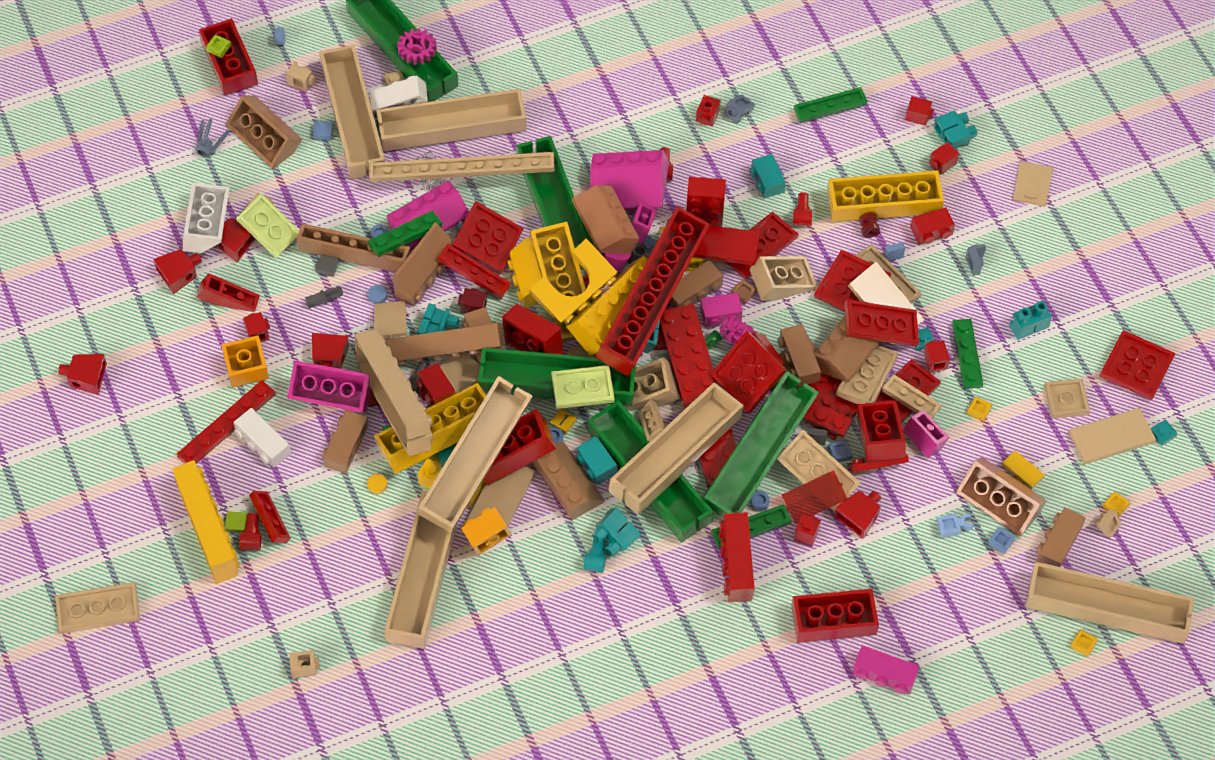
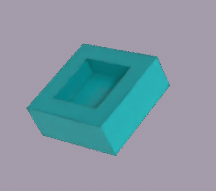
[915,327,934,351]
[1151,419,1178,446]

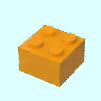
[221,335,269,388]
[461,507,512,555]

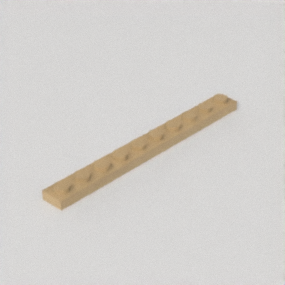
[369,152,555,182]

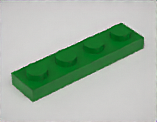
[793,87,868,123]
[368,210,442,257]
[952,319,983,389]
[711,504,792,550]

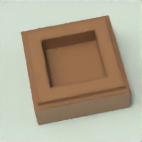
[731,279,757,305]

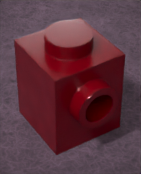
[458,288,487,314]

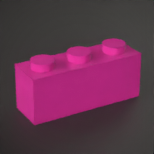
[852,645,920,695]

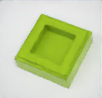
[206,35,231,58]
[225,511,247,533]

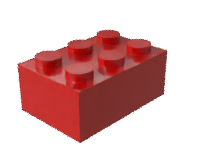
[686,176,726,227]
[502,304,563,355]
[857,400,906,462]

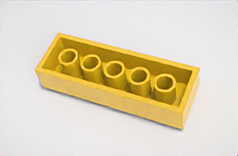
[827,171,944,222]
[530,222,590,343]
[567,255,648,356]
[374,383,486,474]
[172,460,240,584]

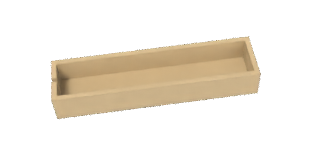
[319,45,385,180]
[376,89,527,152]
[354,329,433,456]
[417,376,532,533]
[609,383,744,515]
[384,490,458,649]
[1025,562,1195,644]

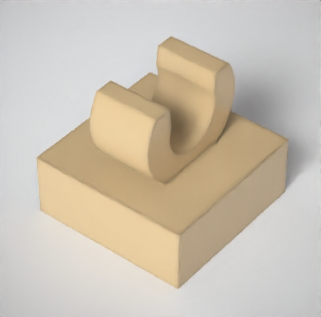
[1095,509,1121,538]

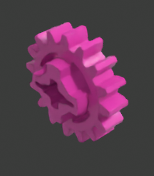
[397,28,437,65]
[719,318,758,346]

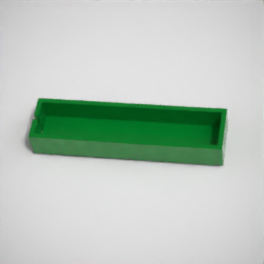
[346,0,459,102]
[516,136,593,270]
[478,348,636,406]
[702,371,819,517]
[587,400,714,543]

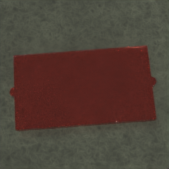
[781,470,848,524]

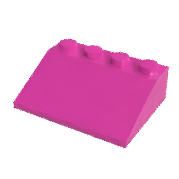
[590,150,669,210]

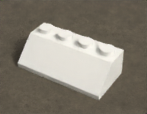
[183,182,229,253]

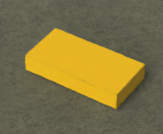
[1002,450,1045,490]

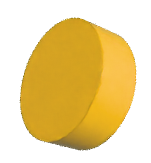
[367,474,387,494]

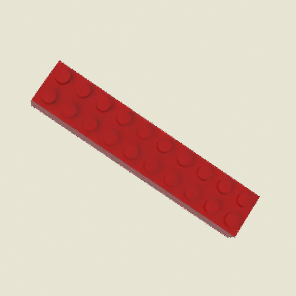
[595,206,710,376]

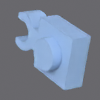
[936,514,974,538]

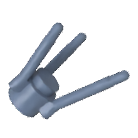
[195,119,230,157]

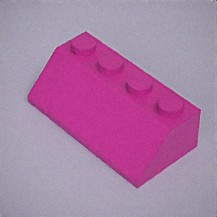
[386,180,469,251]
[287,360,370,412]

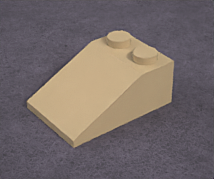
[749,256,818,301]
[624,357,680,411]

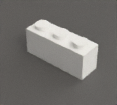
[369,76,428,115]
[234,408,291,468]

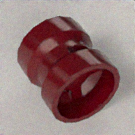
[859,212,880,238]

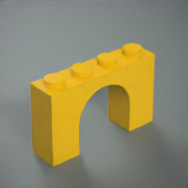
[529,239,617,326]

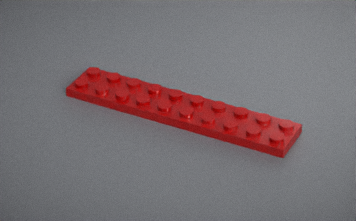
[659,304,736,488]

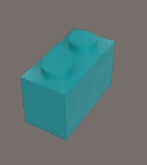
[749,154,786,199]
[576,436,618,485]

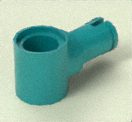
[583,538,606,573]

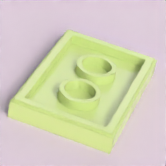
[236,194,299,258]
[551,365,615,409]

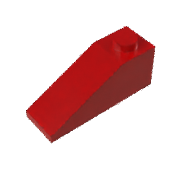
[196,273,260,312]

